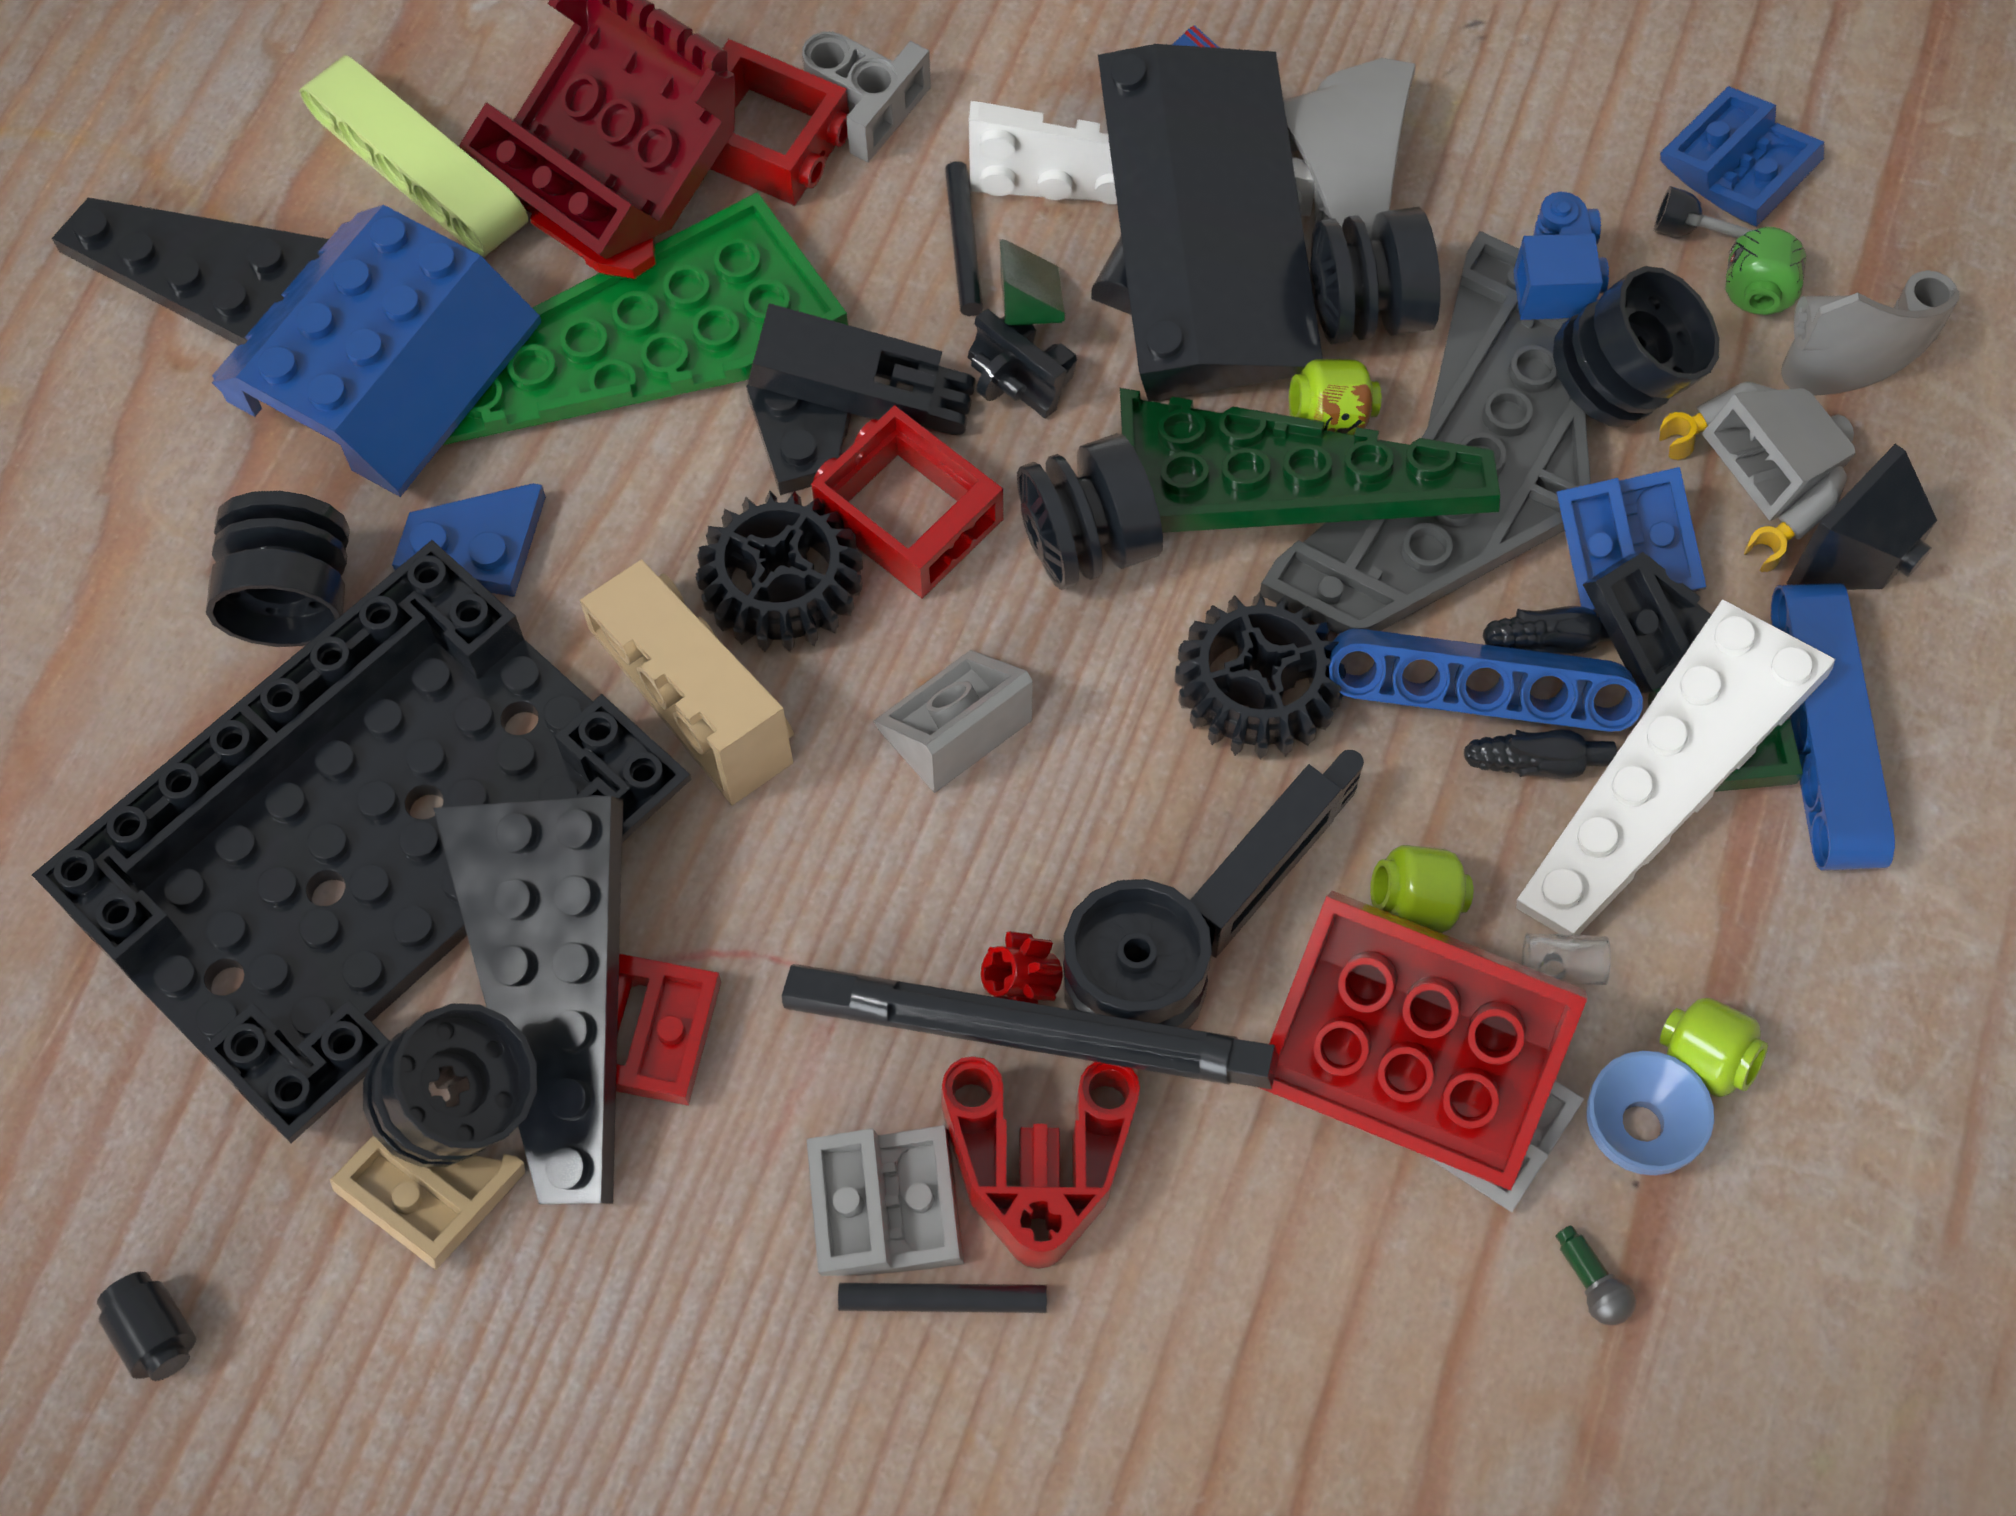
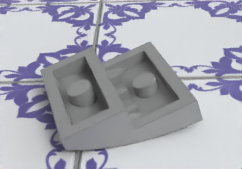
[807,1125,964,1276]

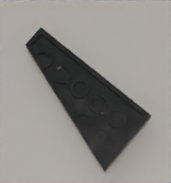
[52,197,329,345]
[433,796,623,1205]

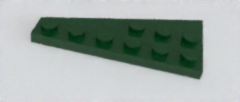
[1120,388,1501,533]

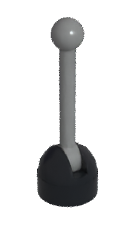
[1654,186,1752,238]

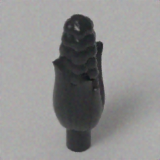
[1482,606,1611,655]
[1464,729,1617,779]

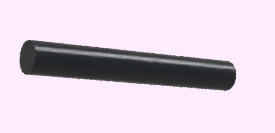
[945,161,983,316]
[838,1283,1047,1313]

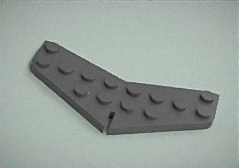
[1260,231,1591,635]

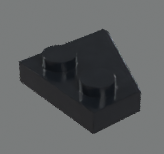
[746,385,851,495]
[1583,552,1711,693]

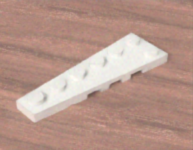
[969,101,1314,216]
[1516,599,1835,942]

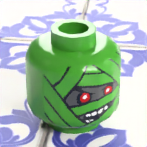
[1725,227,1806,315]

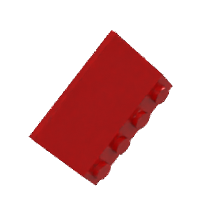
[1258,891,1588,1191]

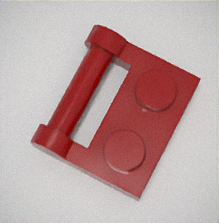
[616,954,721,1106]

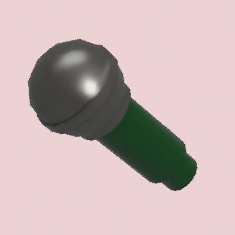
[1555,1225,1636,1325]

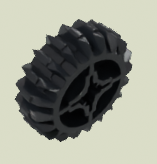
[696,490,863,653]
[1175,592,1346,760]

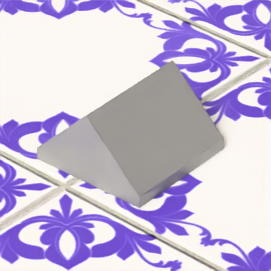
[874,650,1033,793]

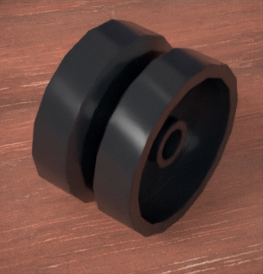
[1063,879,1212,1029]

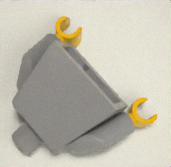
[1659,382,1855,572]

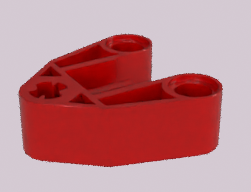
[941,1056,1140,1269]

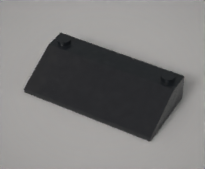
[1098,44,1323,402]

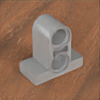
[802,32,931,163]

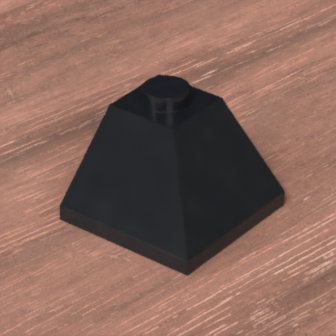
[1786,443,1937,590]

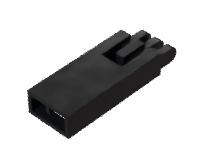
[748,303,976,435]
[1190,750,1364,958]

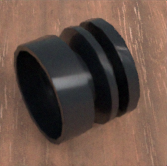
[1310,207,1441,345]
[1553,266,1720,428]
[1017,433,1163,590]
[206,491,350,647]
[363,1003,537,1167]

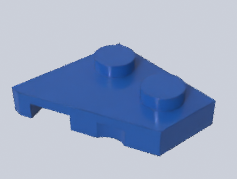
[392,483,546,597]

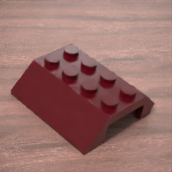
[458,0,735,259]

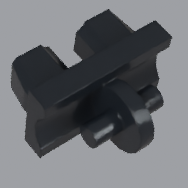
[967,308,1077,418]

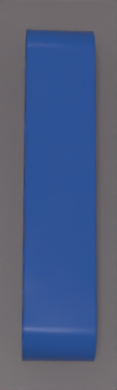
[1771,583,1895,871]
[1329,629,1643,732]

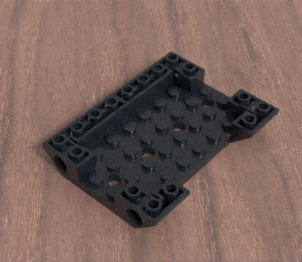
[32,540,692,1144]

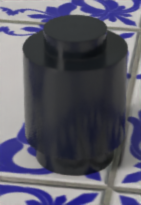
[97,1271,196,1381]

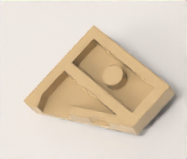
[330,1135,525,1270]

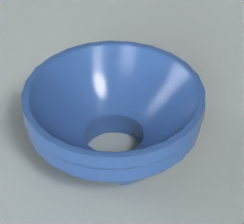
[1587,1051,1714,1175]

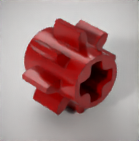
[981,931,1063,1004]

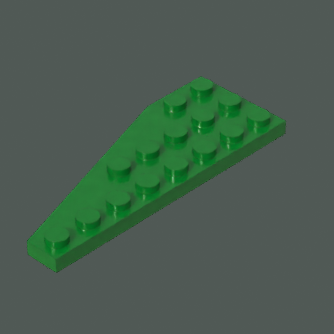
[442,192,848,446]

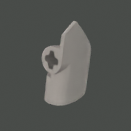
[1284,58,1416,239]
[1781,270,1959,396]

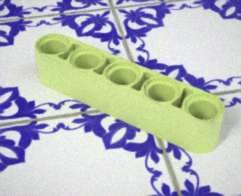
[300,55,528,258]

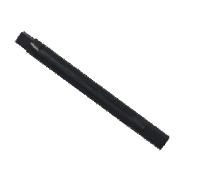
[782,964,1279,1090]

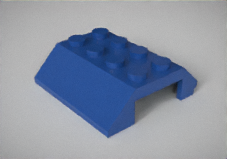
[212,204,541,497]

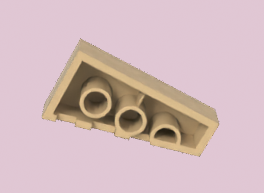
[580,559,794,806]

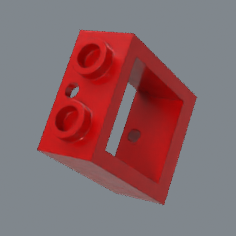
[710,39,849,206]
[811,405,1004,599]

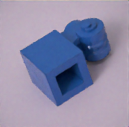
[1513,191,1609,320]

